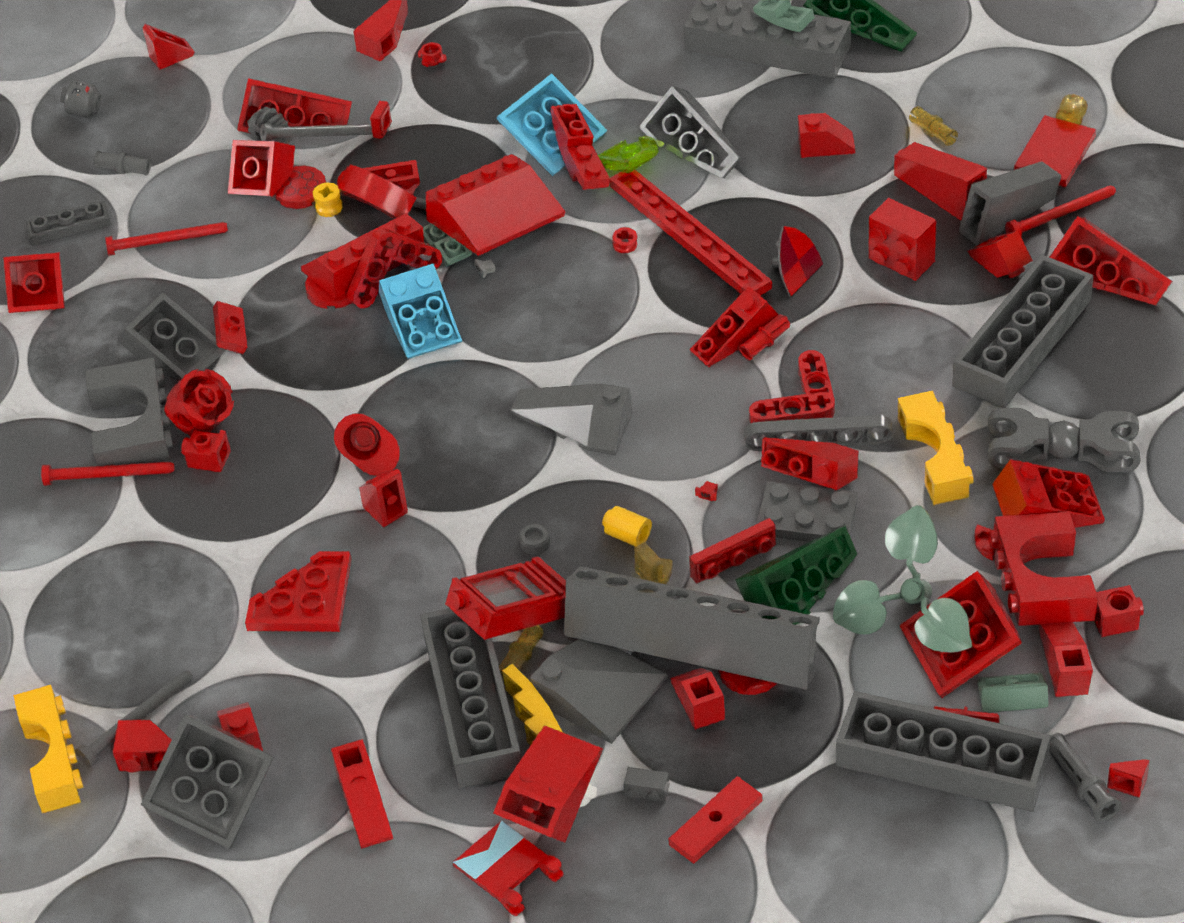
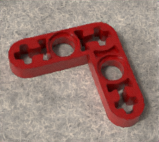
[347,228,442,309]
[749,350,835,423]

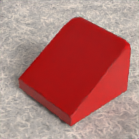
[1107,759,1150,798]

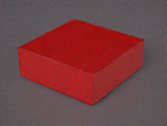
[370,101,392,139]

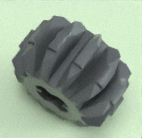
[247,107,292,144]

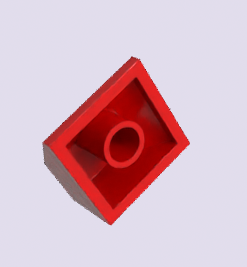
[3,252,65,313]

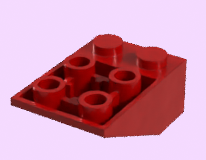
[992,459,1105,528]
[493,725,603,843]

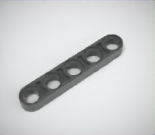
[744,415,893,451]

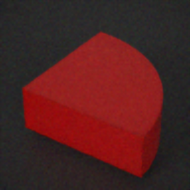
[974,524,995,561]

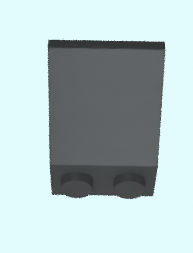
[121,292,226,381]

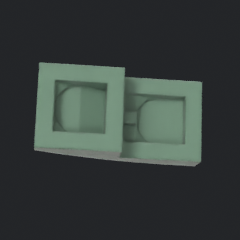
[753,0,815,32]

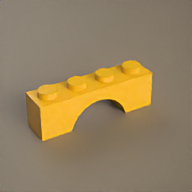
[898,391,973,505]
[13,685,84,814]

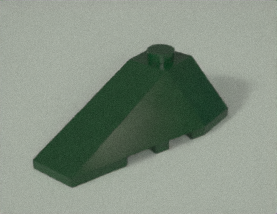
[803,0,917,52]
[735,526,858,625]

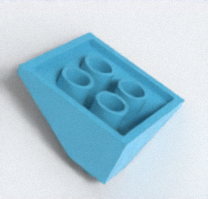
[496,73,607,176]

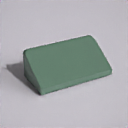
[977,673,1048,713]

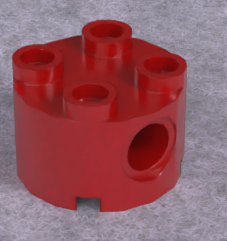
[164,369,234,437]

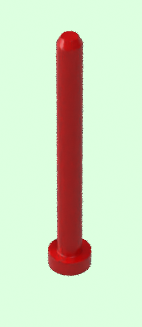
[1005,185,1116,237]
[105,222,228,256]
[41,462,175,486]

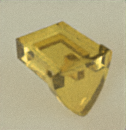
[634,542,673,584]

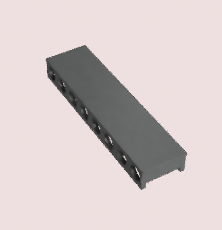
[564,566,820,690]

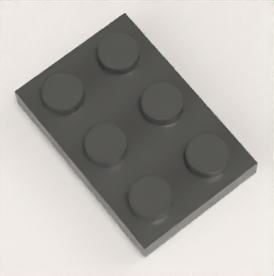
[757,481,858,542]

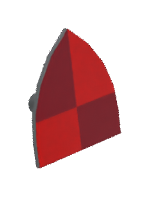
[771,226,823,297]

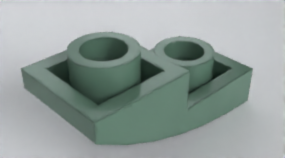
[423,223,472,267]

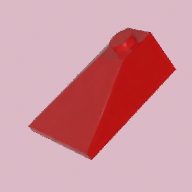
[899,570,1022,698]

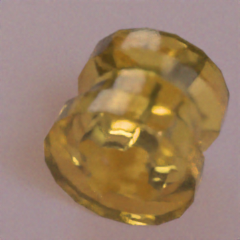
[1056,94,1088,125]

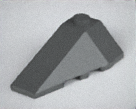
[639,86,742,179]
[511,383,633,455]

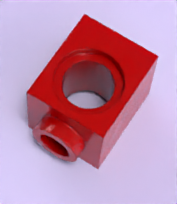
[1095,585,1144,637]

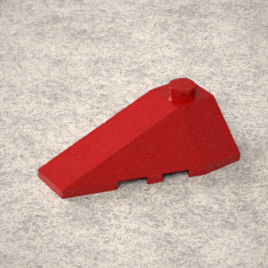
[237,78,352,133]
[1050,216,1173,305]

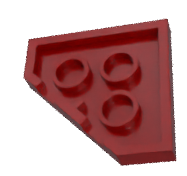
[245,551,352,632]

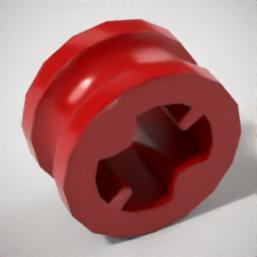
[612,227,638,254]

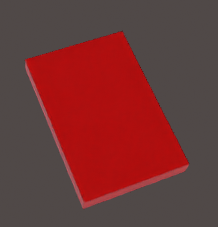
[1014,115,1096,187]

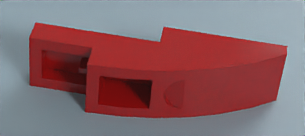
[550,104,610,190]

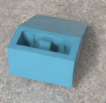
[378,263,462,359]

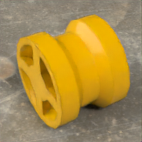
[313,183,343,217]

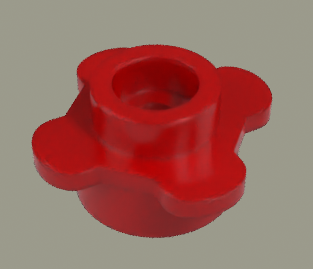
[418,42,447,67]

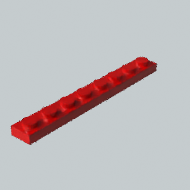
[609,166,772,296]

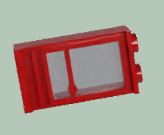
[445,556,566,640]

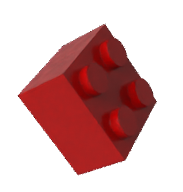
[869,198,936,281]

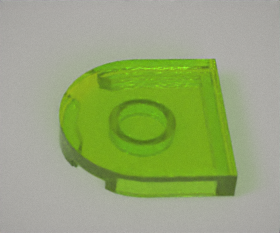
[598,136,659,173]

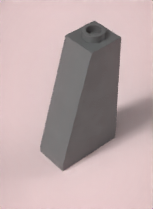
[958,161,1061,245]

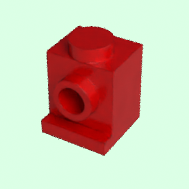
[181,430,231,472]

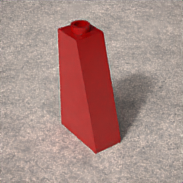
[894,142,987,221]

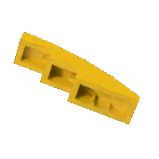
[502,664,562,745]

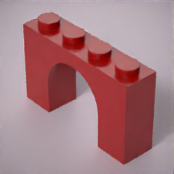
[988,512,1098,626]

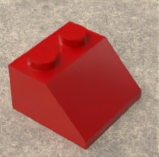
[228,140,295,197]

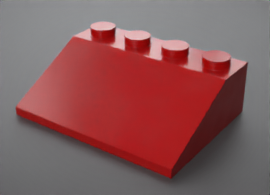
[425,154,565,256]

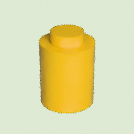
[602,506,652,548]

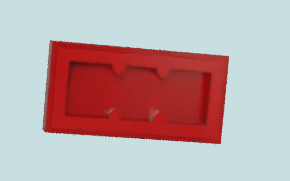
[213,301,248,354]

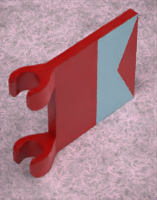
[453,821,564,916]

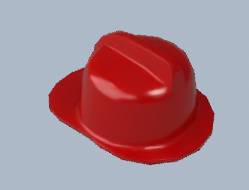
[334,413,400,476]

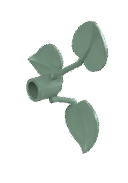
[833,505,972,652]

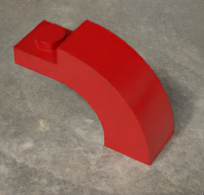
[337,164,417,219]

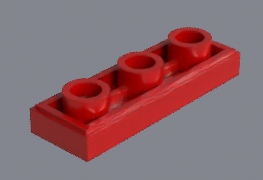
[689,518,776,583]
[668,776,763,864]

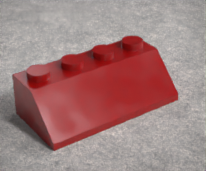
[301,213,424,299]

